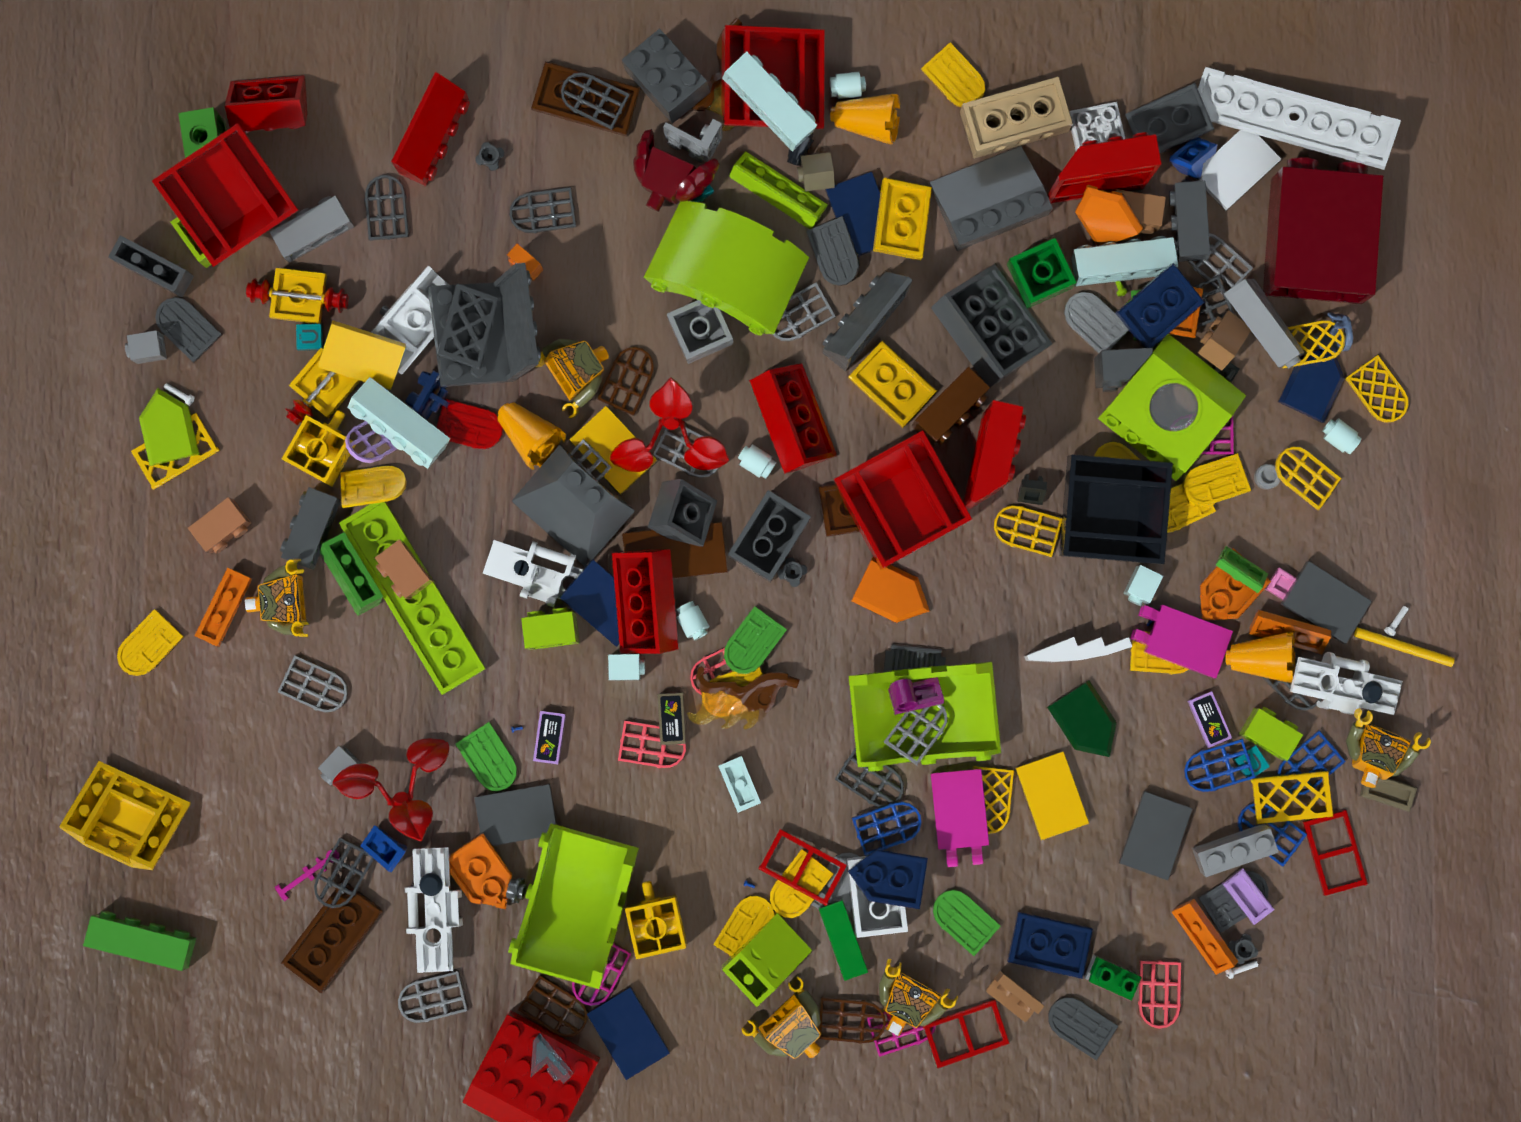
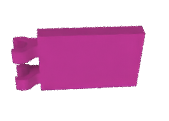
[1130,605,1233,679]
[931,769,989,867]

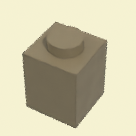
[797,152,835,191]

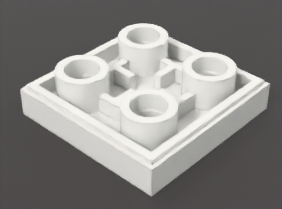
[1069,102,1125,151]

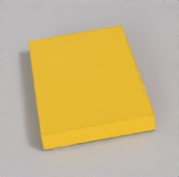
[873,178,932,260]
[318,320,406,390]
[848,341,937,428]
[569,406,657,495]
[1015,751,1089,840]

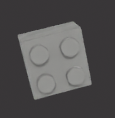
[667,300,733,364]

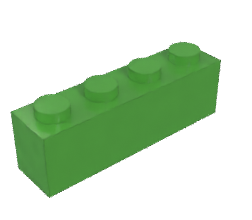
[83,911,196,971]

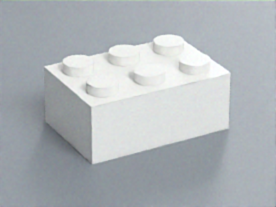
[847,852,908,938]

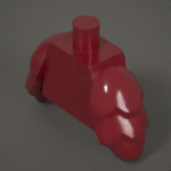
[633,129,720,212]

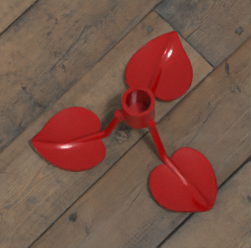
[610,377,729,472]
[332,738,450,841]

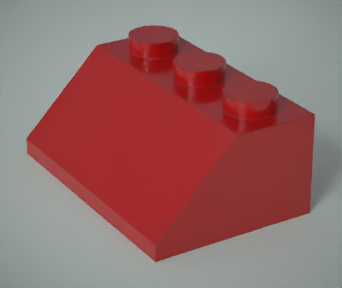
[224,75,308,133]

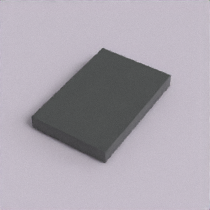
[1125,83,1214,154]
[1281,561,1372,644]
[474,784,557,846]
[1119,791,1193,880]

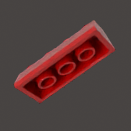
[391,72,470,186]
[749,363,837,474]
[612,549,679,654]

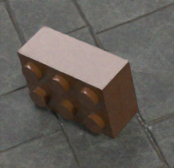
[911,366,990,447]

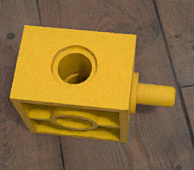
[282,410,356,487]
[625,881,687,960]

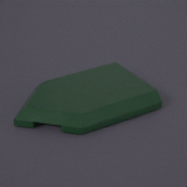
[1047,680,1117,757]

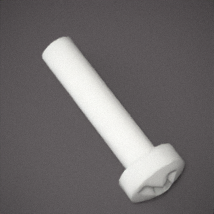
[164,383,195,406]
[1384,606,1409,636]
[1225,961,1258,979]

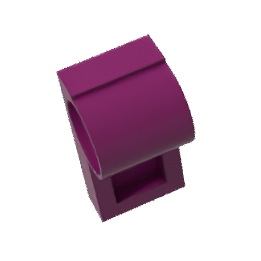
[888,677,944,715]

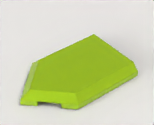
[139,388,199,466]

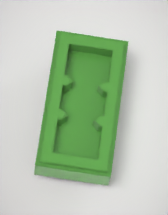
[1216,546,1268,593]

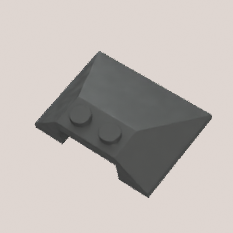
[512,445,635,567]

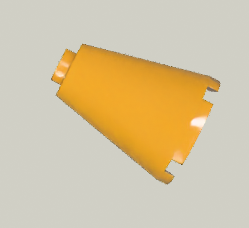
[830,94,900,144]
[498,402,566,470]
[1226,632,1296,683]

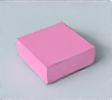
[1265,568,1296,600]

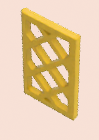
[131,413,219,490]
[1251,771,1333,824]

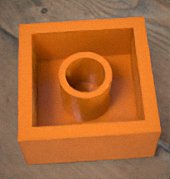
[507,243,543,281]

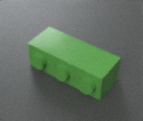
[319,532,383,616]

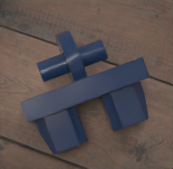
[405,371,450,420]

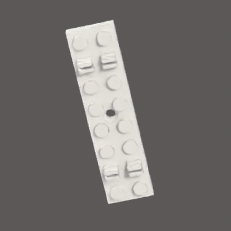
[1198,67,1401,170]

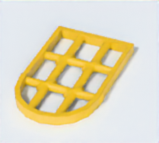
[1275,447,1342,510]
[994,506,1062,557]

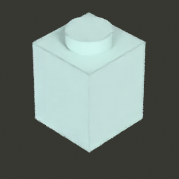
[1124,565,1163,606]
[608,654,645,680]

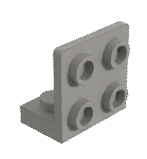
[663,119,723,162]

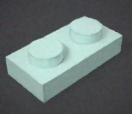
[718,756,761,813]

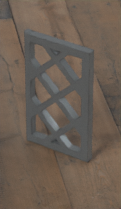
[437,283,499,370]

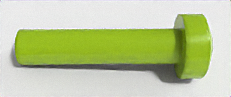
[1115,281,1128,296]

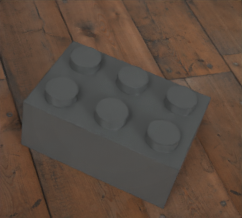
[622,28,710,124]
[728,490,811,583]

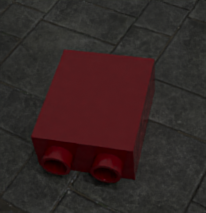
[1263,157,1384,304]

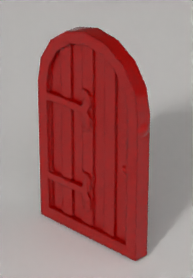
[436,399,503,450]

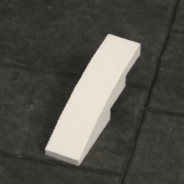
[1024,637,1132,662]

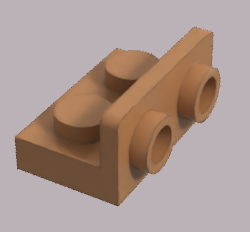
[986,971,1044,1022]

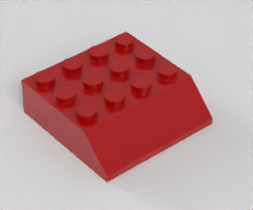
[721,25,825,129]
[152,123,298,267]
[1047,132,1161,204]
[963,400,1026,511]
[834,431,972,570]
[462,1010,600,1122]

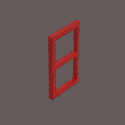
[1303,809,1368,896]
[758,829,847,906]
[922,999,1010,1068]

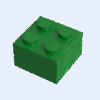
[1006,238,1077,309]

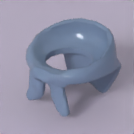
[1313,312,1353,353]

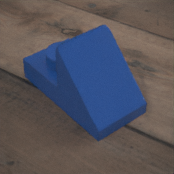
[1170,137,1217,180]
[360,825,407,873]

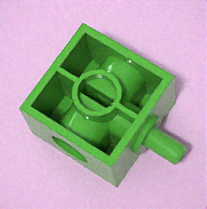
[178,107,227,158]

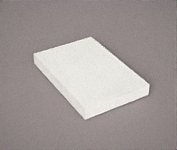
[1196,130,1281,211]

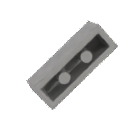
[270,196,354,263]
[1192,824,1279,877]

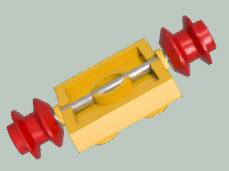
[246,268,349,324]
[286,348,360,426]

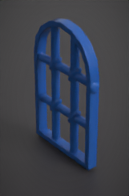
[1277,730,1346,795]
[1184,739,1256,792]
[852,801,921,856]
[1238,803,1307,867]

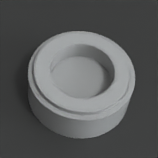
[1254,464,1280,490]

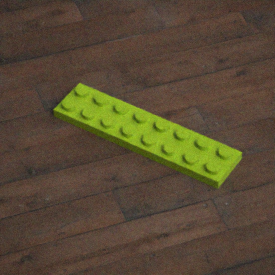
[339,502,486,695]

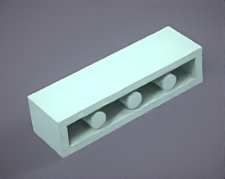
[722,51,817,152]
[1071,236,1178,286]
[347,377,450,469]

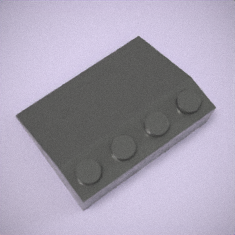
[929,146,1052,251]
[931,264,1052,388]
[822,271,913,371]

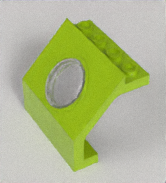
[1098,334,1246,481]

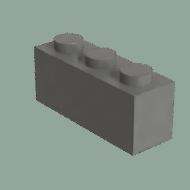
[1169,181,1210,262]
[108,235,194,298]
[280,487,341,570]

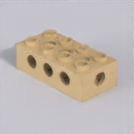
[960,77,1073,159]

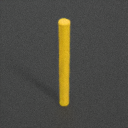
[1354,627,1455,667]

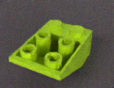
[722,913,812,1007]

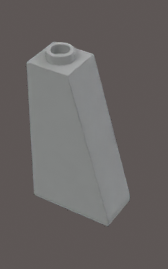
[1224,279,1304,369]

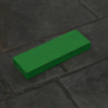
[819,899,868,981]

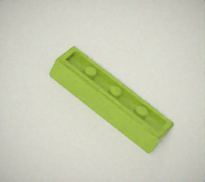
[729,151,828,229]

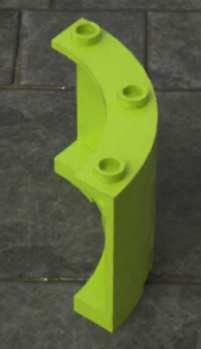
[644,201,809,336]
[849,662,1001,771]
[508,823,639,989]

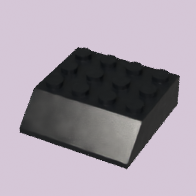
[1059,455,1173,564]

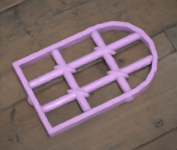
[345,421,397,463]

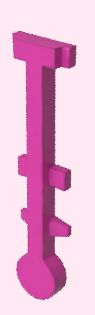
[275,850,340,902]

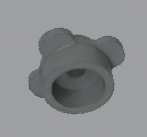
[475,142,504,171]
[778,557,807,587]
[506,878,527,903]
[1228,934,1258,964]

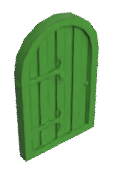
[724,606,787,674]
[455,722,517,791]
[933,890,1001,956]

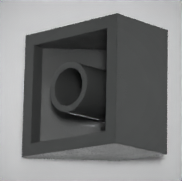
[1094,348,1153,392]
[648,479,717,547]

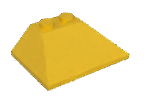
[59,761,191,870]

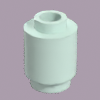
[829,72,866,99]
[1322,418,1362,454]
[738,444,777,479]
[675,601,710,641]

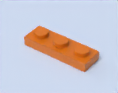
[195,567,252,647]
[1249,610,1331,654]
[1172,899,1239,975]

